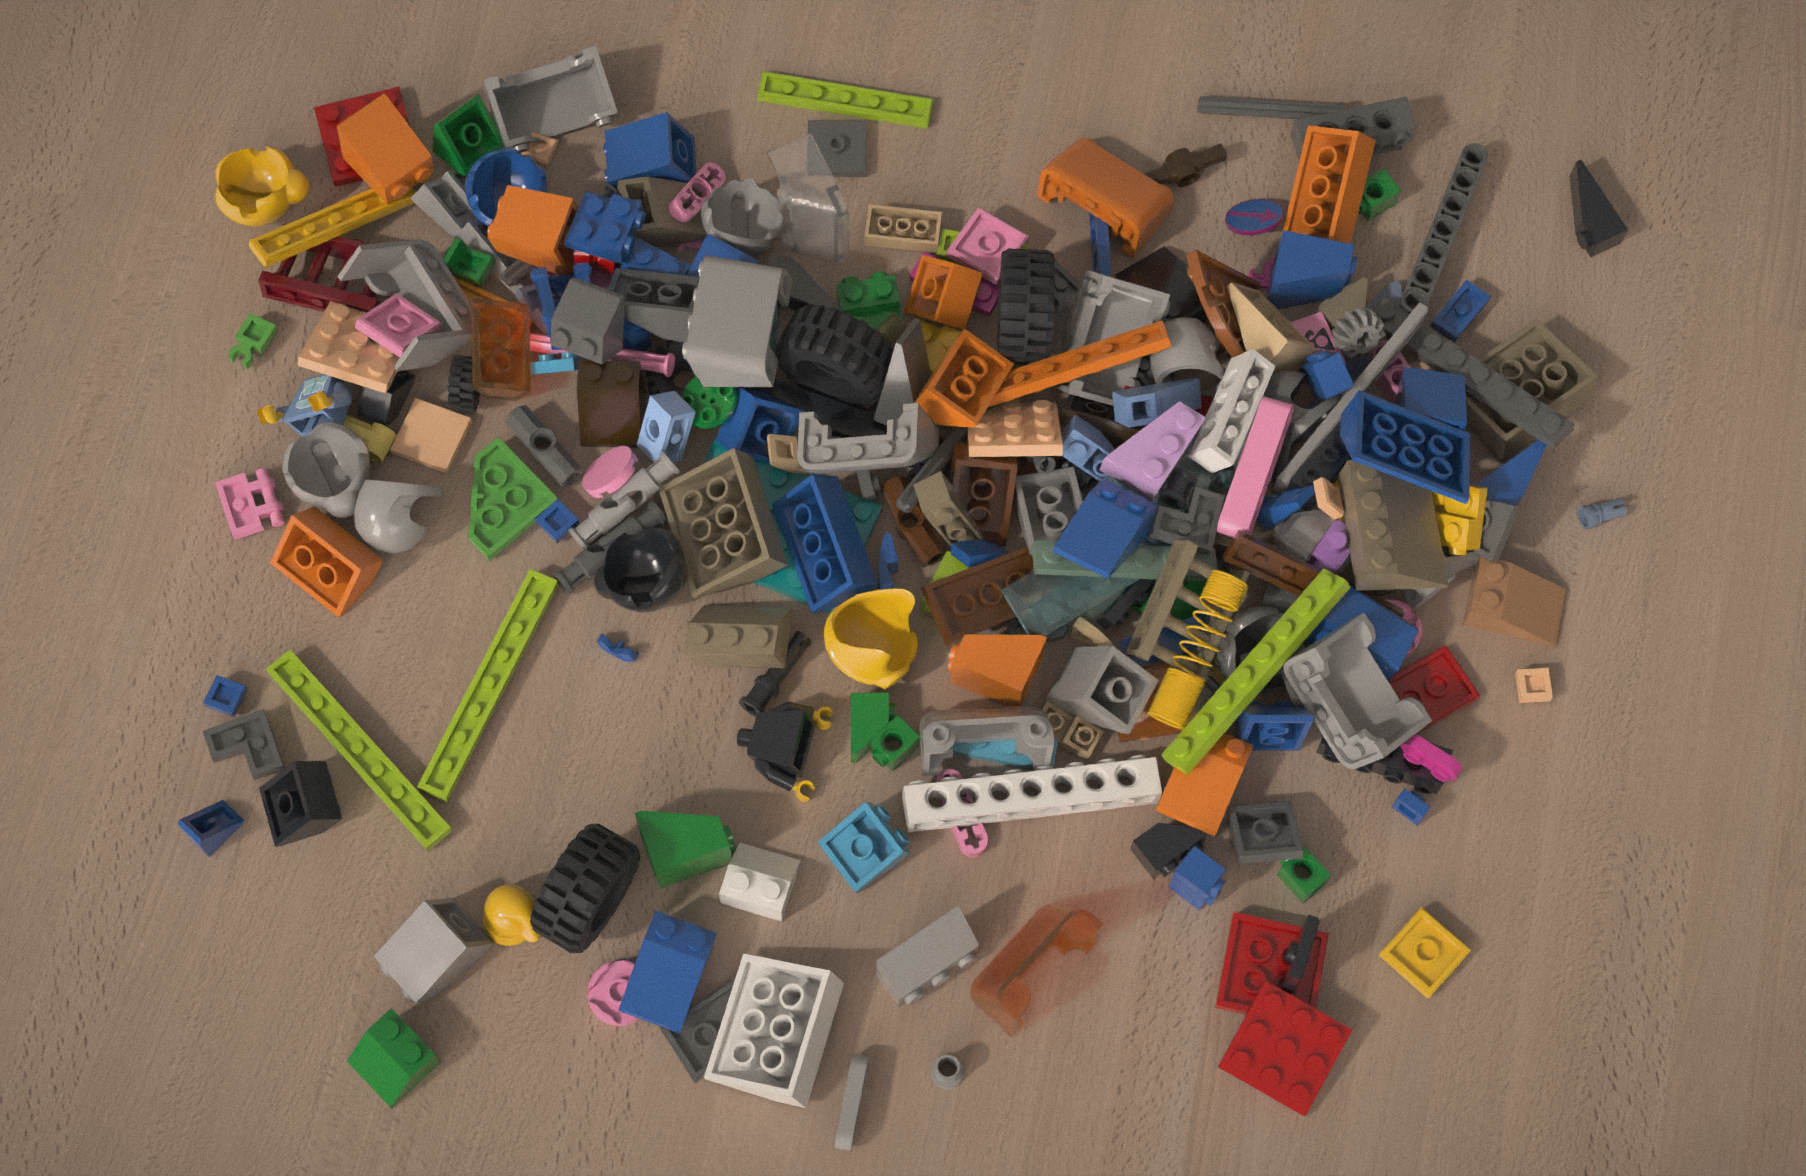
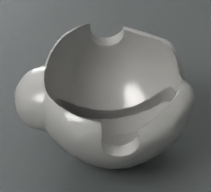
[282,422,371,518]

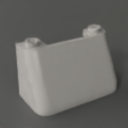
[483,45,618,152]
[1054,270,1170,406]
[797,403,939,474]
[1284,613,1432,769]
[919,705,1054,776]

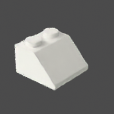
[719,843,801,922]

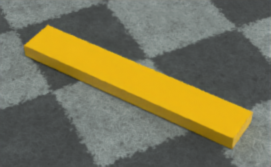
[249,188,416,268]

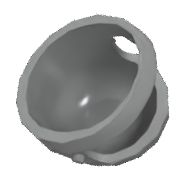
[1150,317,1226,399]
[354,480,444,554]

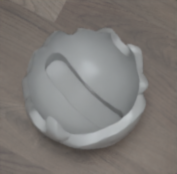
[701,178,785,257]

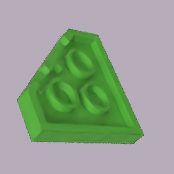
[468,437,558,562]

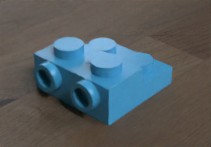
[818,802,911,893]

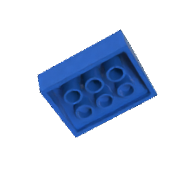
[1340,390,1470,504]

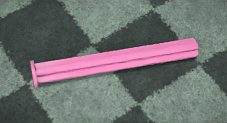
[527,333,675,377]

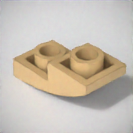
[1041,701,1104,759]

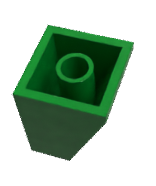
[635,811,736,889]

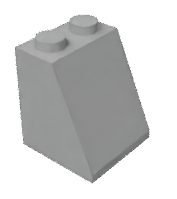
[1045,646,1159,734]
[374,898,495,1003]

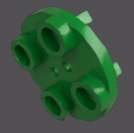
[681,375,738,429]

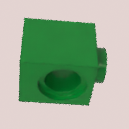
[1358,168,1401,221]
[871,715,920,771]
[1277,847,1331,903]

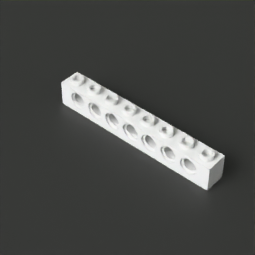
[902,755,1162,833]

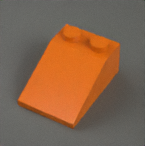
[1156,733,1254,836]

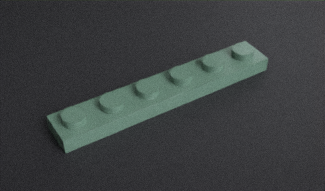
[1032,540,1217,582]

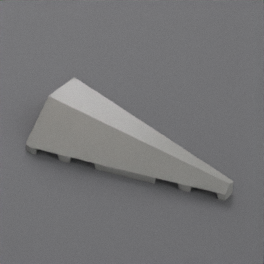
[411,169,529,294]

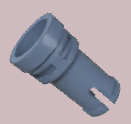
[1577,497,1627,530]

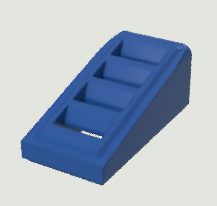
[1257,485,1315,530]

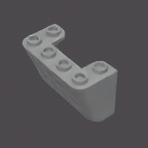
[682,255,793,387]

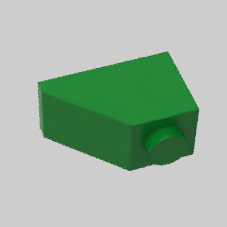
[851,693,895,763]

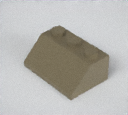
[684,605,794,668]

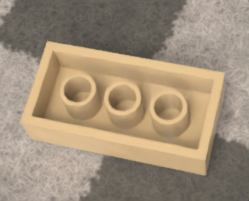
[864,204,942,253]

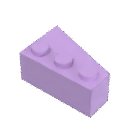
[1099,401,1206,502]

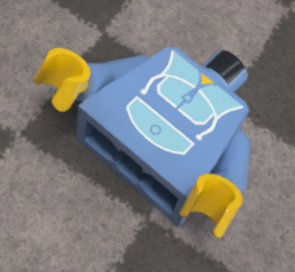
[256,374,353,437]

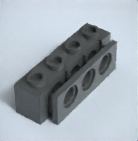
[1290,97,1417,161]

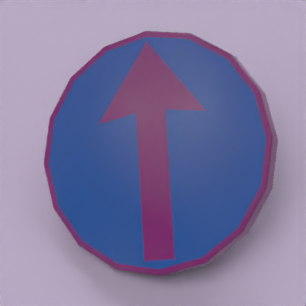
[1225,199,1284,236]

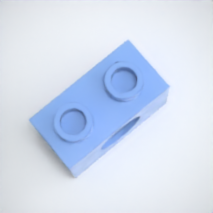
[637,391,696,463]

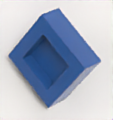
[535,499,580,544]
[203,675,248,717]
[1392,788,1430,826]

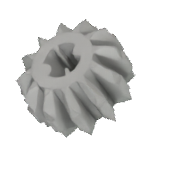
[1332,306,1386,360]

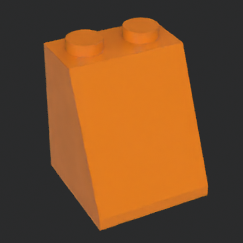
[337,94,434,205]
[487,185,579,275]
[947,634,1047,707]

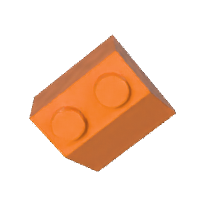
[904,255,983,330]

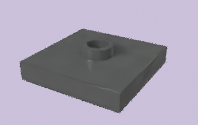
[807,120,866,177]

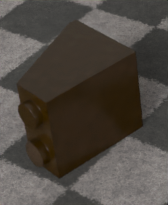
[577,360,645,448]

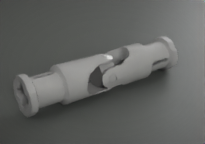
[568,451,680,550]

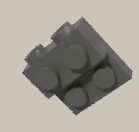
[1227,801,1303,865]

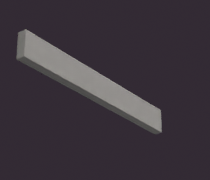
[1274,302,1429,493]

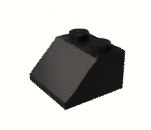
[259,761,342,847]

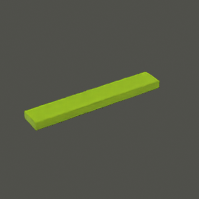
[757,71,933,129]

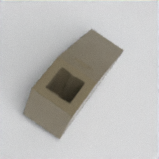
[913,471,986,547]

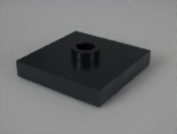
[1281,914,1320,994]

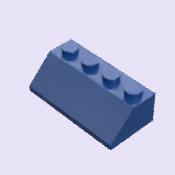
[772,474,878,613]

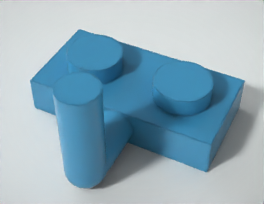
[527,352,589,375]

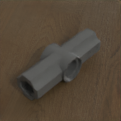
[505,405,583,488]

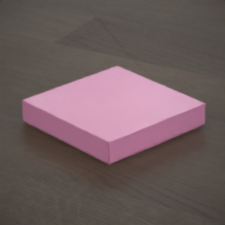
[946,207,1029,285]
[355,293,443,357]

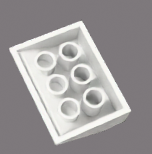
[704,954,844,1108]

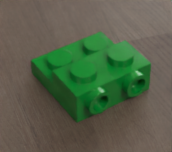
[836,272,903,329]

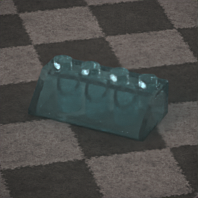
[1001,571,1140,637]

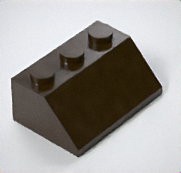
[1059,394,1148,449]

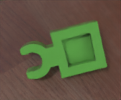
[228,313,278,369]

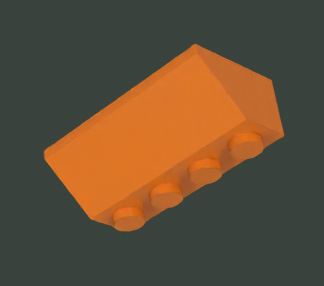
[1282,125,1376,244]

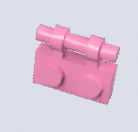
[215,468,285,540]

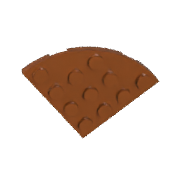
[1186,250,1262,358]

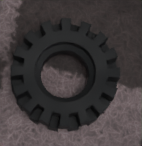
[447,355,482,412]

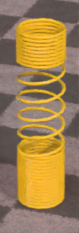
[1148,570,1249,730]

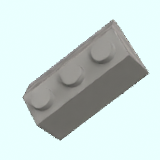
[876,906,979,1007]

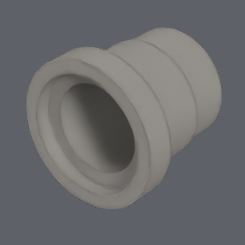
[930,1054,963,1089]

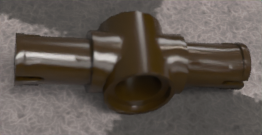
[1144,143,1227,187]

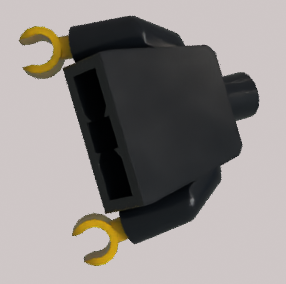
[737,701,833,802]

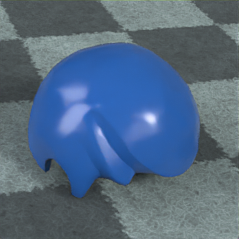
[465,148,548,227]

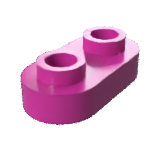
[1401,735,1463,782]

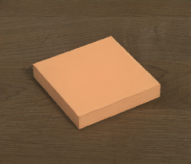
[390,398,472,474]

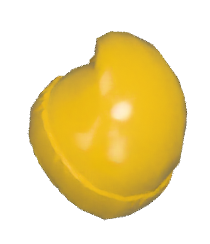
[482,884,541,946]

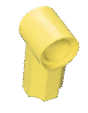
[344,415,397,463]

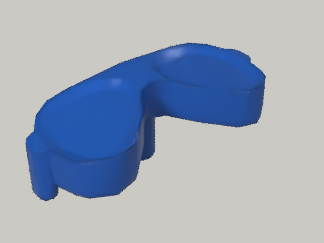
[596,634,639,662]

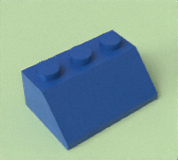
[1305,583,1418,682]

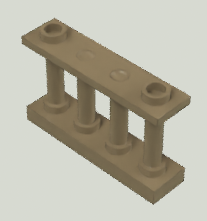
[1125,540,1250,679]

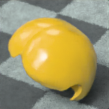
[215,146,310,227]

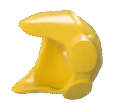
[824,589,918,690]

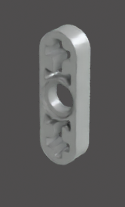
[834,1054,869,1151]

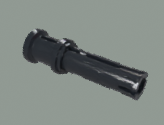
[739,631,812,717]

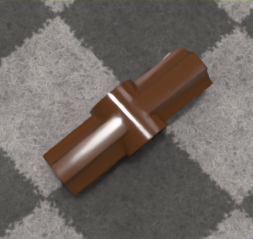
[881,476,947,567]

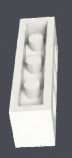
[1189,349,1275,473]

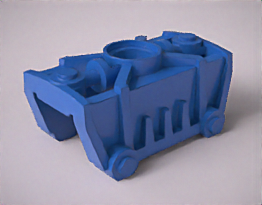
[530,262,592,350]

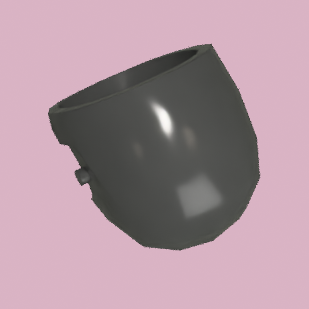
[1254,369,1342,448]

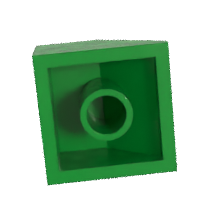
[347,1008,441,1109]

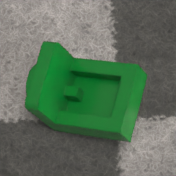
[443,238,496,286]

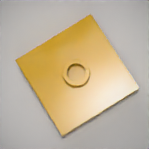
[1378,907,1471,999]

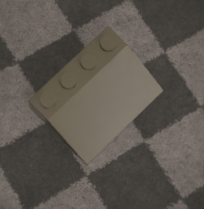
[1466,319,1599,461]
[659,448,788,598]
[1337,460,1449,590]

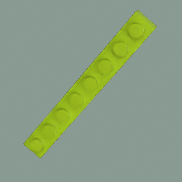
[1161,568,1351,775]
[417,569,559,802]
[265,649,452,852]

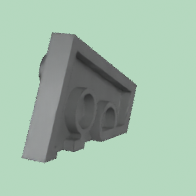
[1473,499,1521,562]

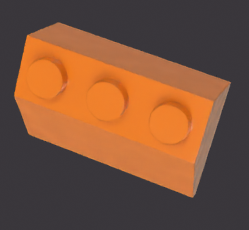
[914,328,1014,428]
[270,506,383,618]

